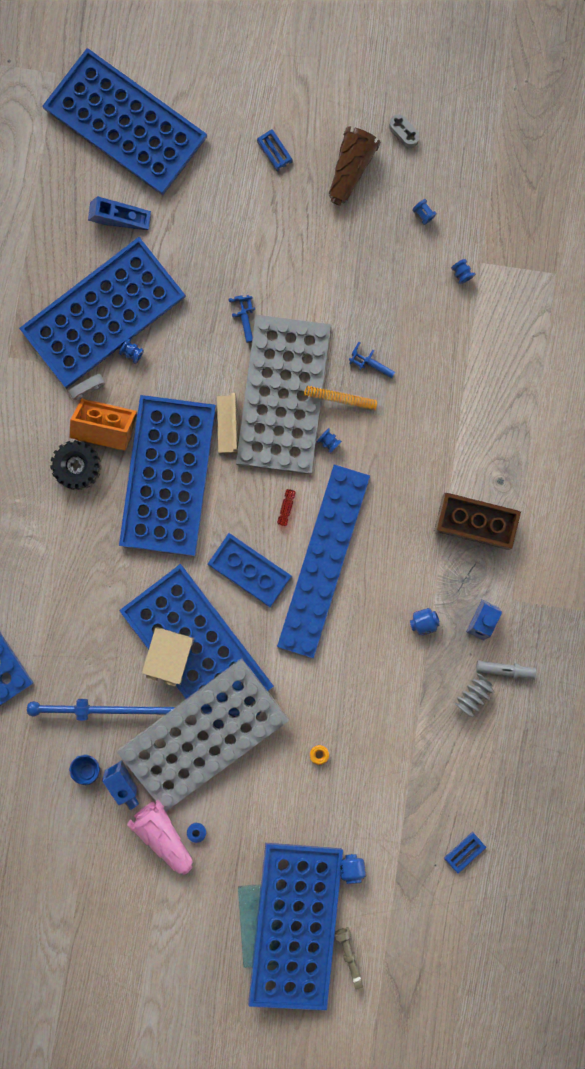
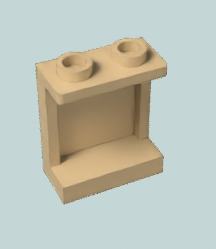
[142,627,195,686]

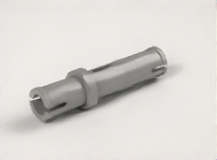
[476,660,536,680]

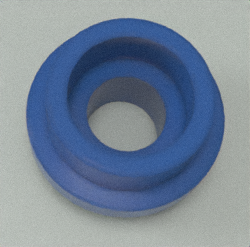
[187,823,206,843]

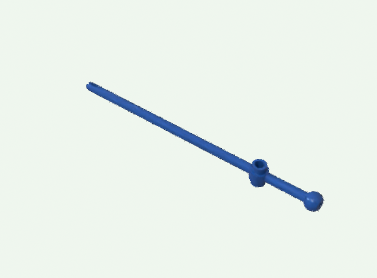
[27,699,261,721]

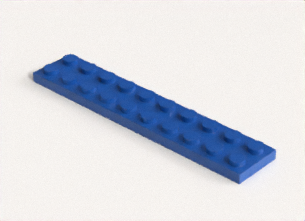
[277,464,370,658]

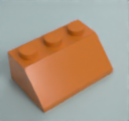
[70,399,137,451]

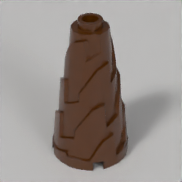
[329,126,381,206]

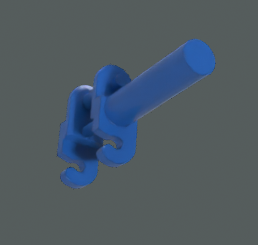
[228,295,255,343]
[349,342,395,378]

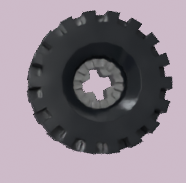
[50,440,102,490]

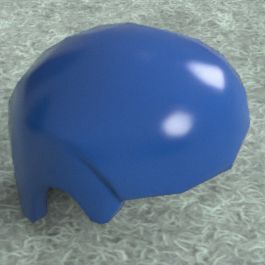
[69,755,100,785]

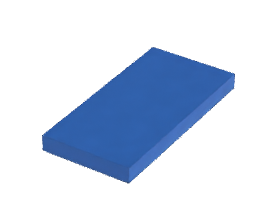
[208,533,292,607]

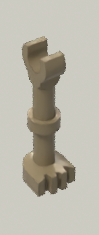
[335,927,363,990]

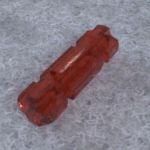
[277,489,296,526]

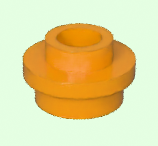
[310,745,329,765]

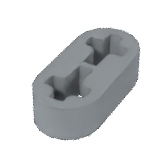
[389,114,419,148]
[69,374,105,400]

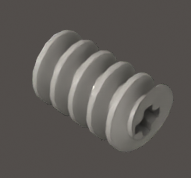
[453,673,495,717]

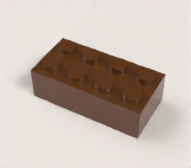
[434,492,521,550]

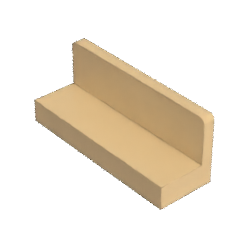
[217,393,238,454]

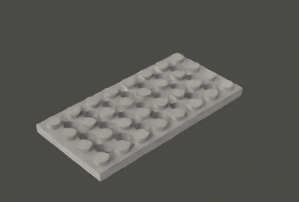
[236,315,331,474]
[117,658,289,811]

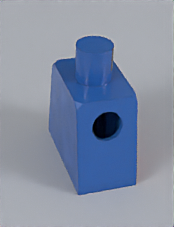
[466,599,502,640]
[102,760,139,810]

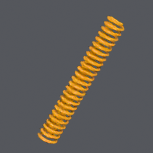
[304,385,377,411]

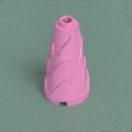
[127,800,193,875]

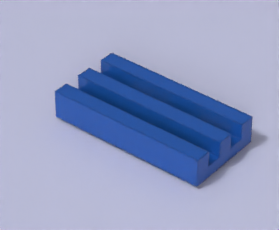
[257,129,293,172]
[444,831,487,873]

